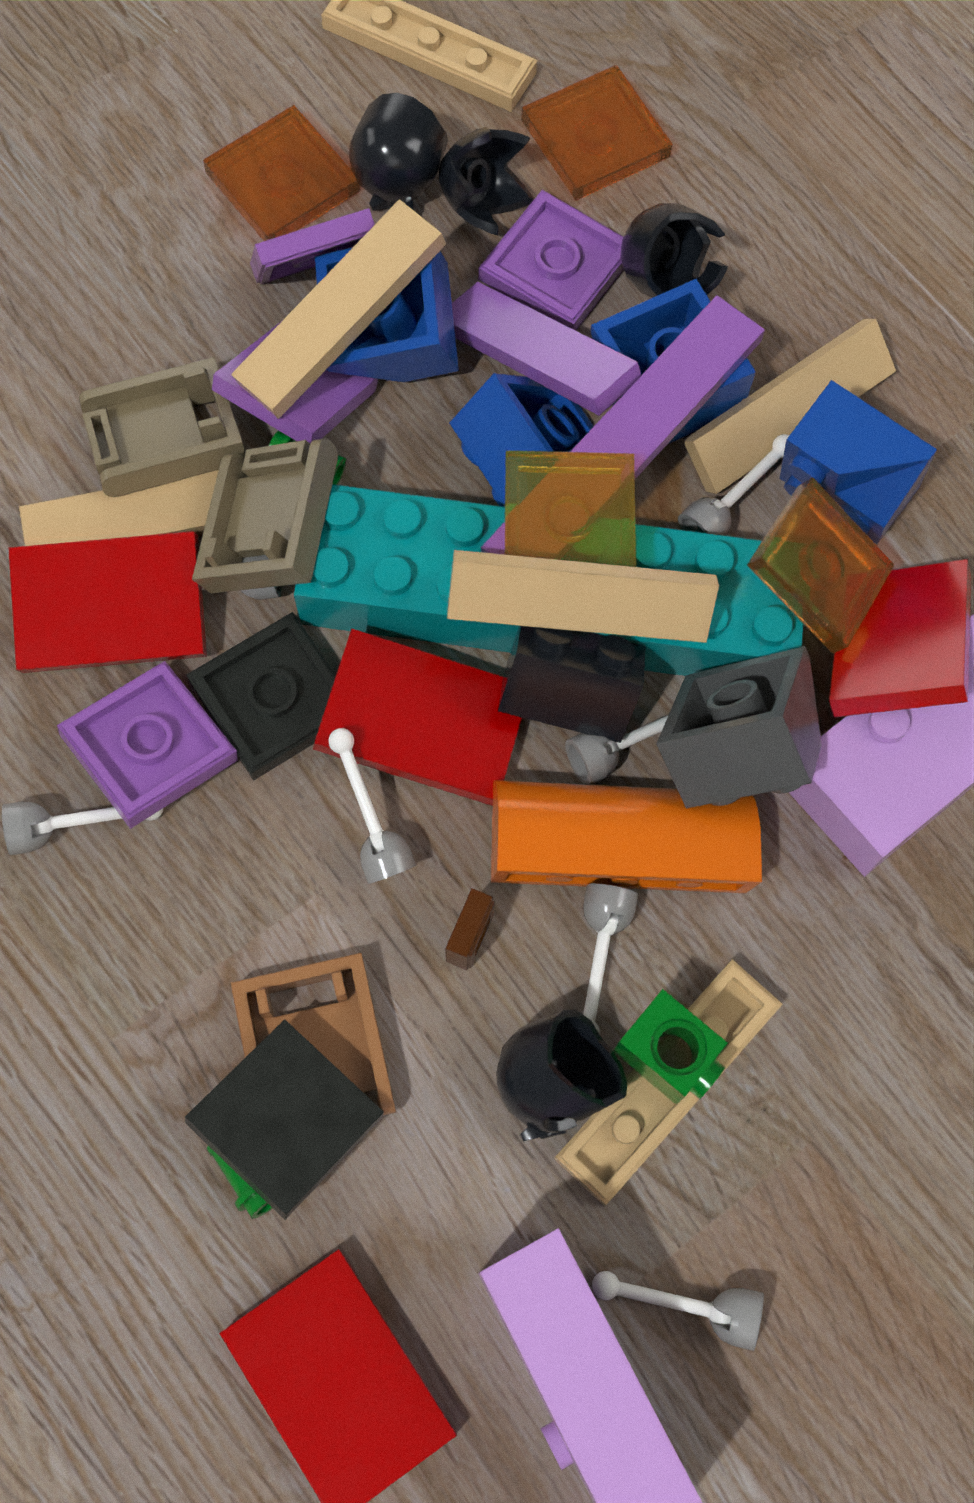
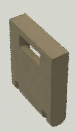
[79,357,245,497]
[192,438,338,594]

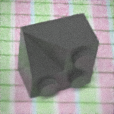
[656,646,822,808]

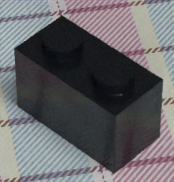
[498,626,646,743]

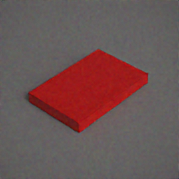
[8,531,207,673]
[829,559,971,717]
[313,628,522,806]
[219,1249,457,1503]

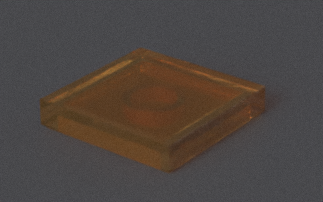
[521,65,673,201]
[203,105,360,241]
[747,477,895,654]

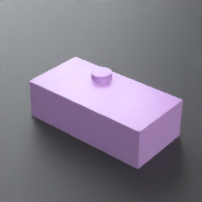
[789,614,974,877]
[478,1228,702,1503]

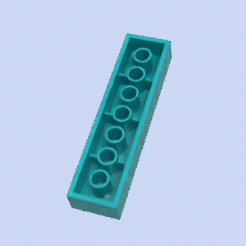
[294,484,810,676]

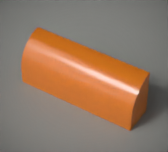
[491,780,762,893]

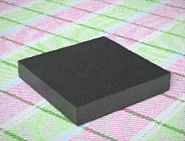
[186,612,336,781]
[185,1019,384,1220]

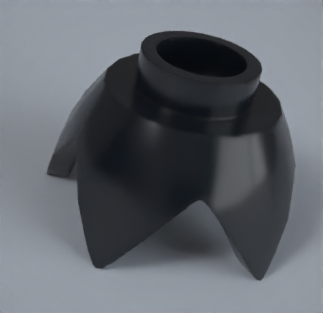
[439,127,534,236]

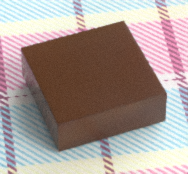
[445,888,495,970]

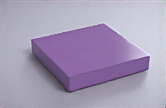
[478,190,624,331]
[250,208,375,285]
[212,320,378,444]
[57,661,238,829]

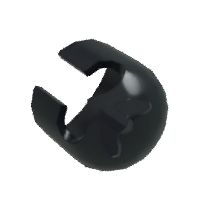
[349,93,448,211]
[620,203,728,298]
[496,1009,627,1142]

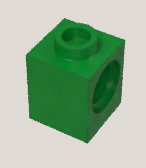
[613,989,728,1105]

